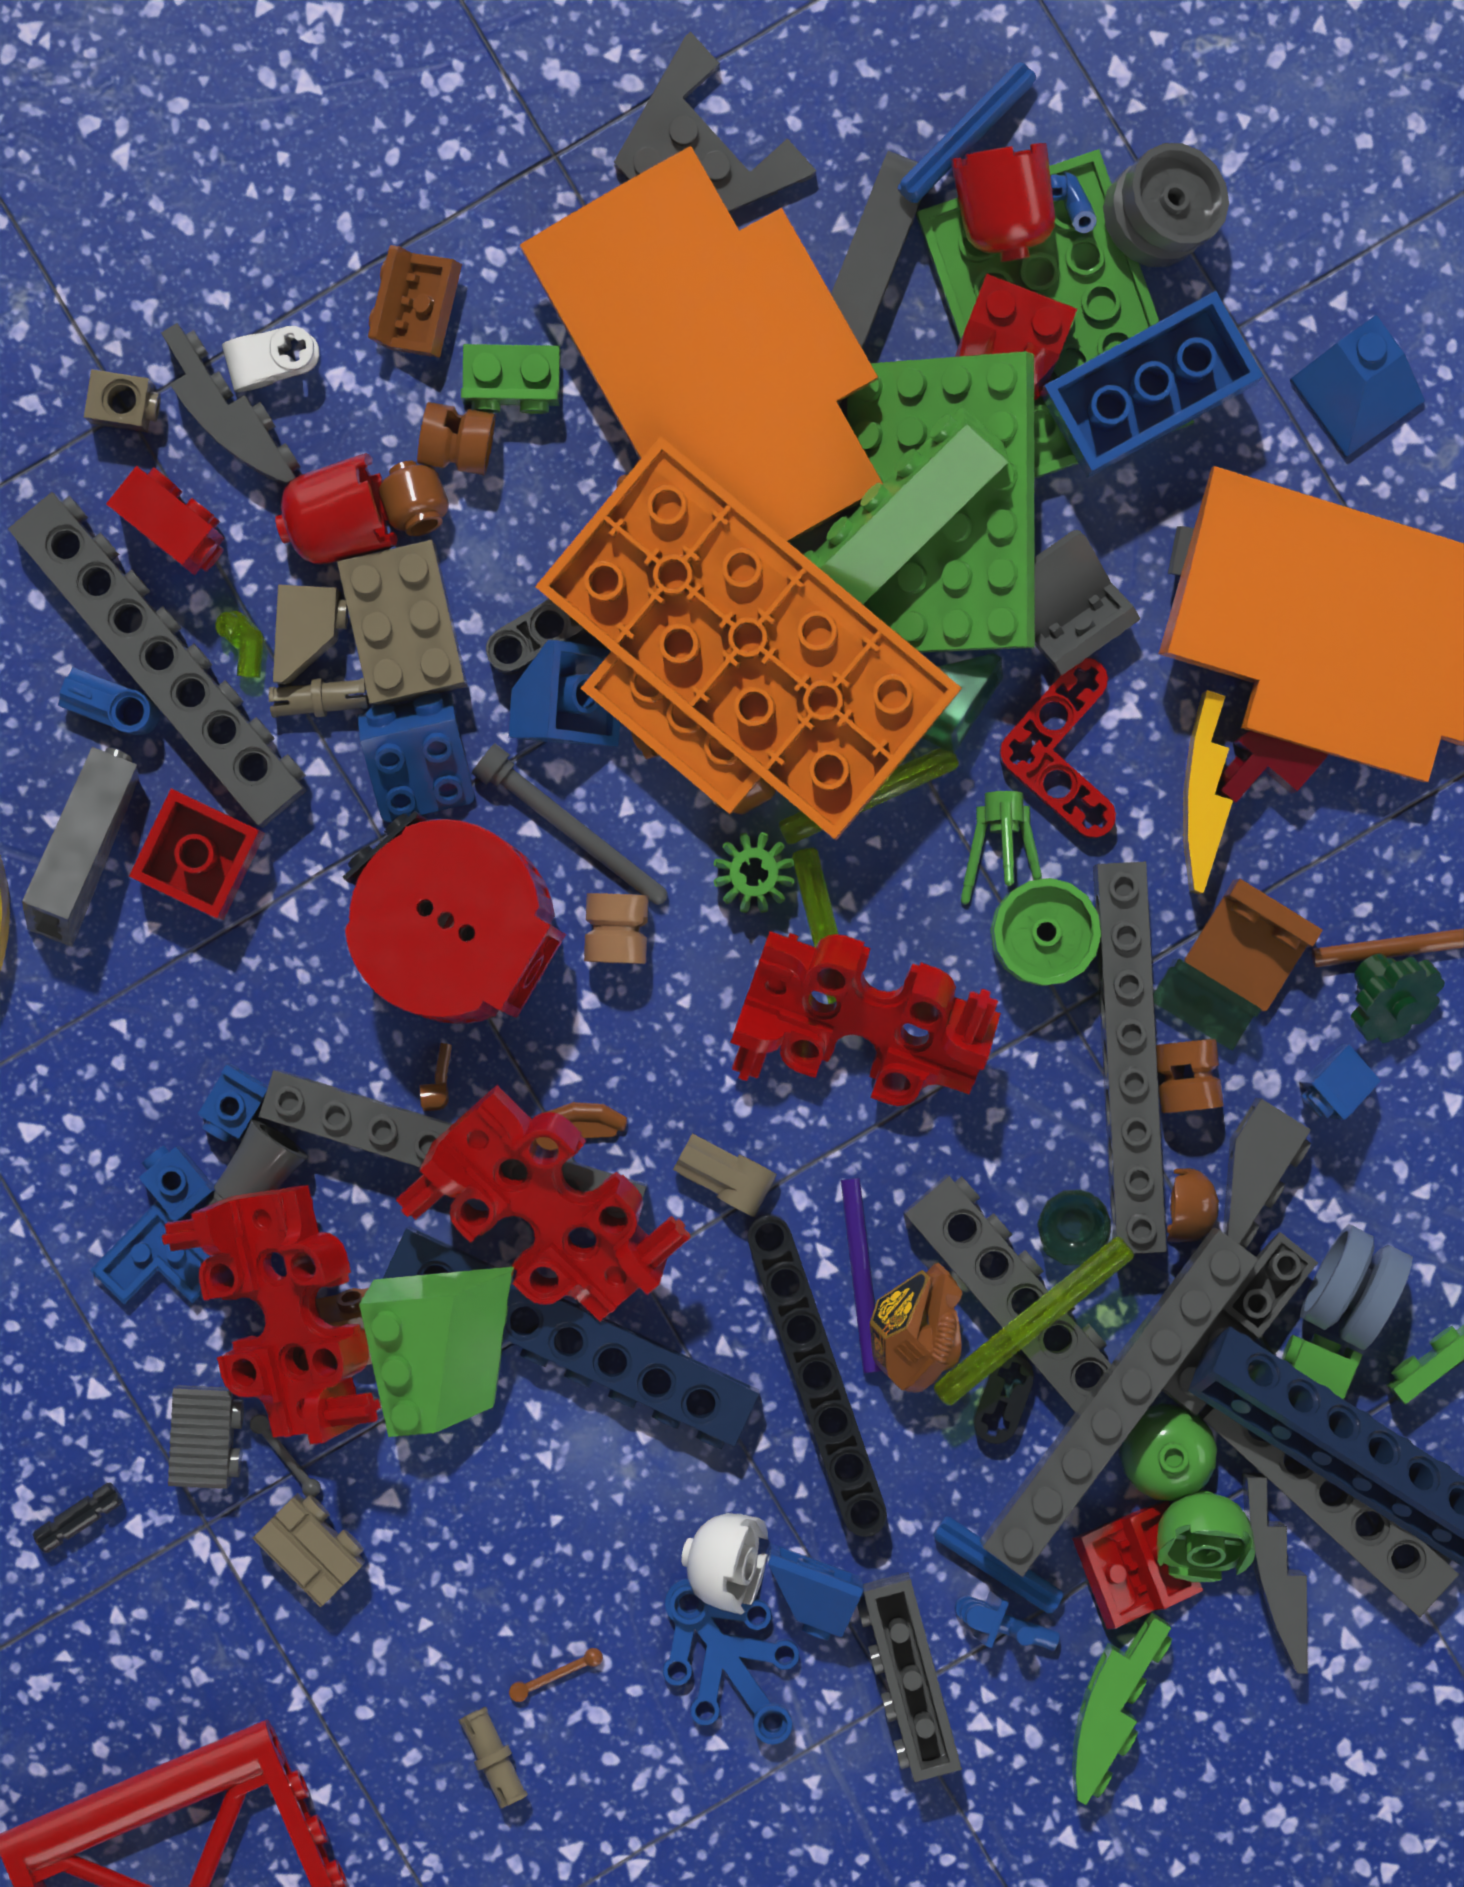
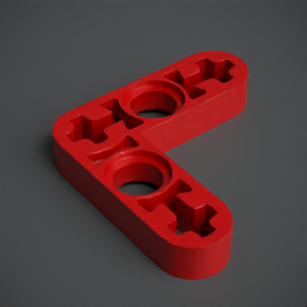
[999,658,1116,839]

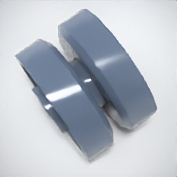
[1300,1224,1413,1350]

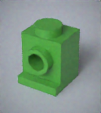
[1282,1333,1363,1399]

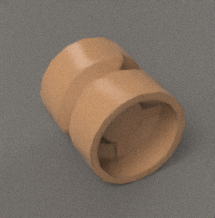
[584,893,649,964]

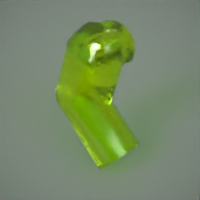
[215,611,264,678]

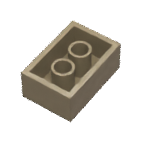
[337,540,468,707]

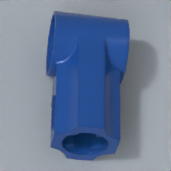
[58,667,160,736]

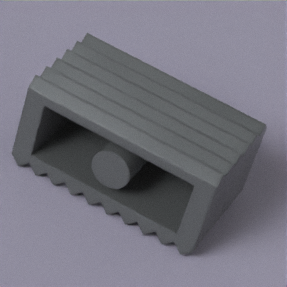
[168,1385,244,1489]

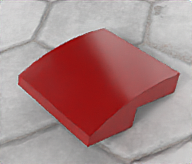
[1072,1501,1203,1629]

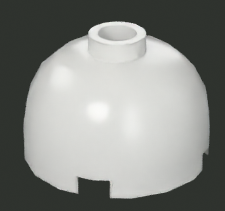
[681,1513,768,1614]

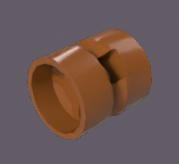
[417,402,496,476]
[1156,1039,1224,1113]

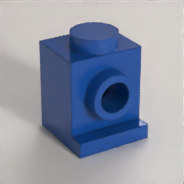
[197,1064,268,1142]
[138,1145,215,1222]

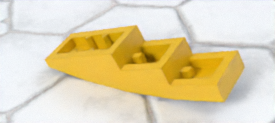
[1183,690,1233,894]

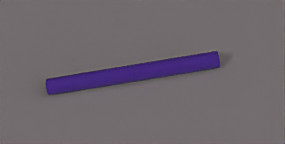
[841,1178,882,1373]

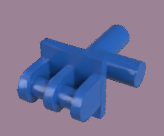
[954,1590,1060,1651]

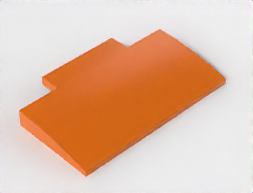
[519,146,883,543]
[535,436,962,840]
[1159,466,1464,782]

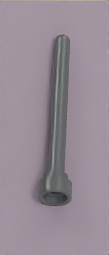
[471,743,668,905]

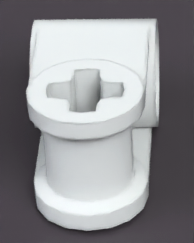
[222,326,320,393]

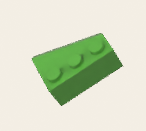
[359,1267,514,1437]

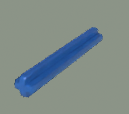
[898,62,1036,203]

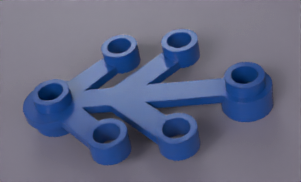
[663,1578,799,1745]

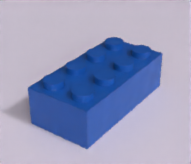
[1040,291,1264,478]

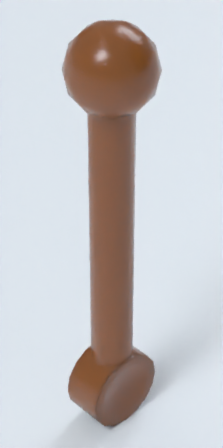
[509,1648,603,1702]

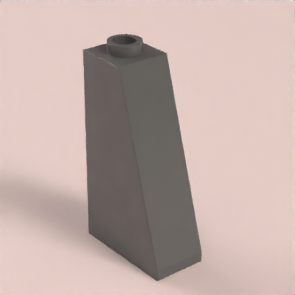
[22,747,139,947]

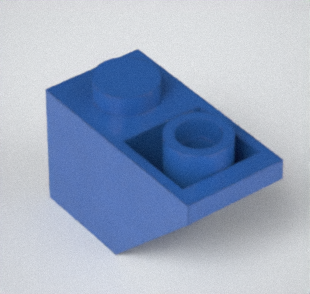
[1299,1044,1381,1120]

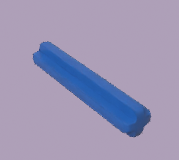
[934,1516,1063,1614]

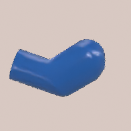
[1051,172,1097,233]

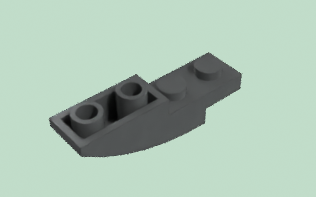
[161,323,301,486]
[1161,1232,1318,1416]

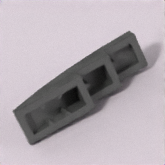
[1242,1473,1308,1674]

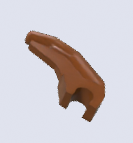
[535,1102,627,1150]

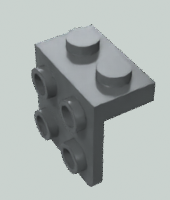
[1034,530,1141,675]

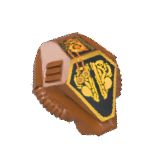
[870,1263,962,1393]

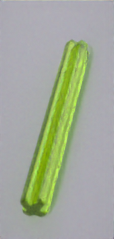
[934,1237,1134,1406]

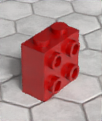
[106,466,224,575]

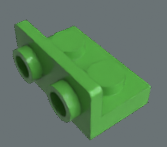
[461,344,560,414]

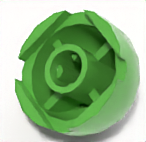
[1119,1403,1217,1502]
[1156,1491,1255,1582]

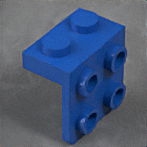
[357,693,475,822]

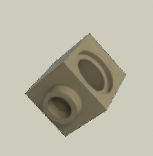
[84,369,161,433]

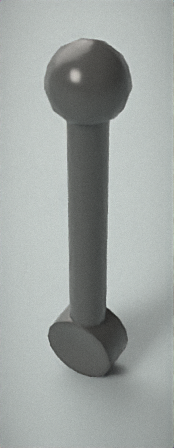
[250,1414,321,1497]

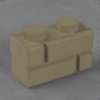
[252,1493,365,1608]

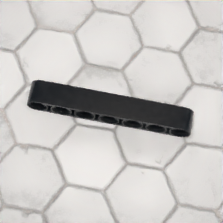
[748,1214,887,1537]

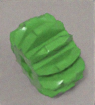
[714,832,794,913]

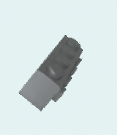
[857,1572,962,1782]

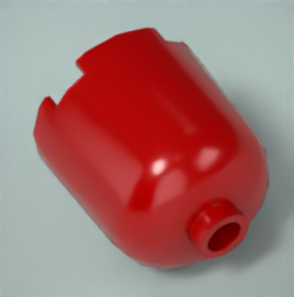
[951,143,1055,262]
[275,453,397,565]

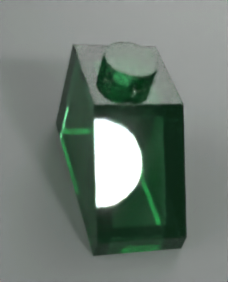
[922,653,1003,754]

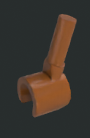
[420,1043,452,1111]

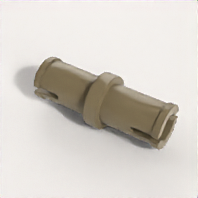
[269,678,370,718]
[458,1706,528,1809]

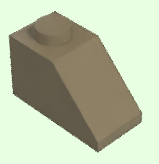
[273,585,348,686]

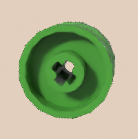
[990,878,1101,986]

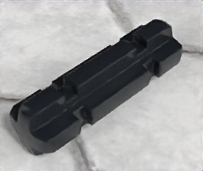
[32,1482,123,1553]

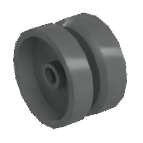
[1103,143,1229,267]

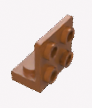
[1184,878,1323,1011]

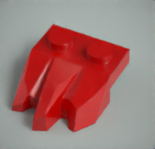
[955,274,1077,401]

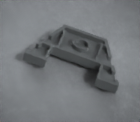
[614,31,816,214]

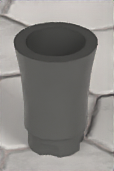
[205,1118,308,1207]

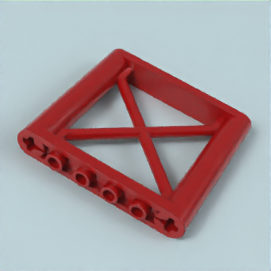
[0,1719,347,1887]

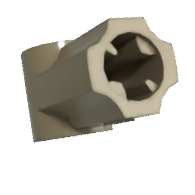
[673,1133,777,1217]

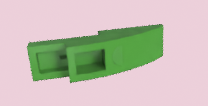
[1072,1612,1172,1805]

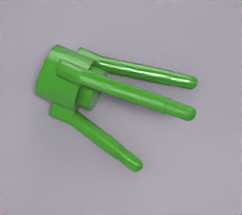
[961,791,1042,904]

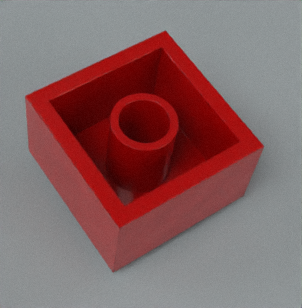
[129,789,265,920]

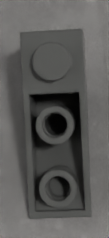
[1223,1098,1311,1248]

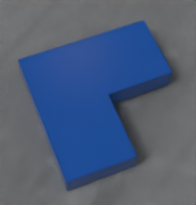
[89,1201,212,1304]

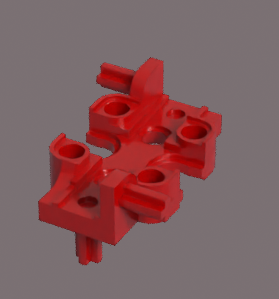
[730,931,1001,1106]
[396,1085,691,1321]
[161,1185,381,1445]

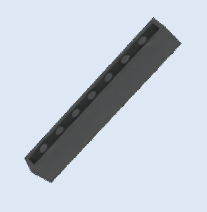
[980,1227,1259,1577]

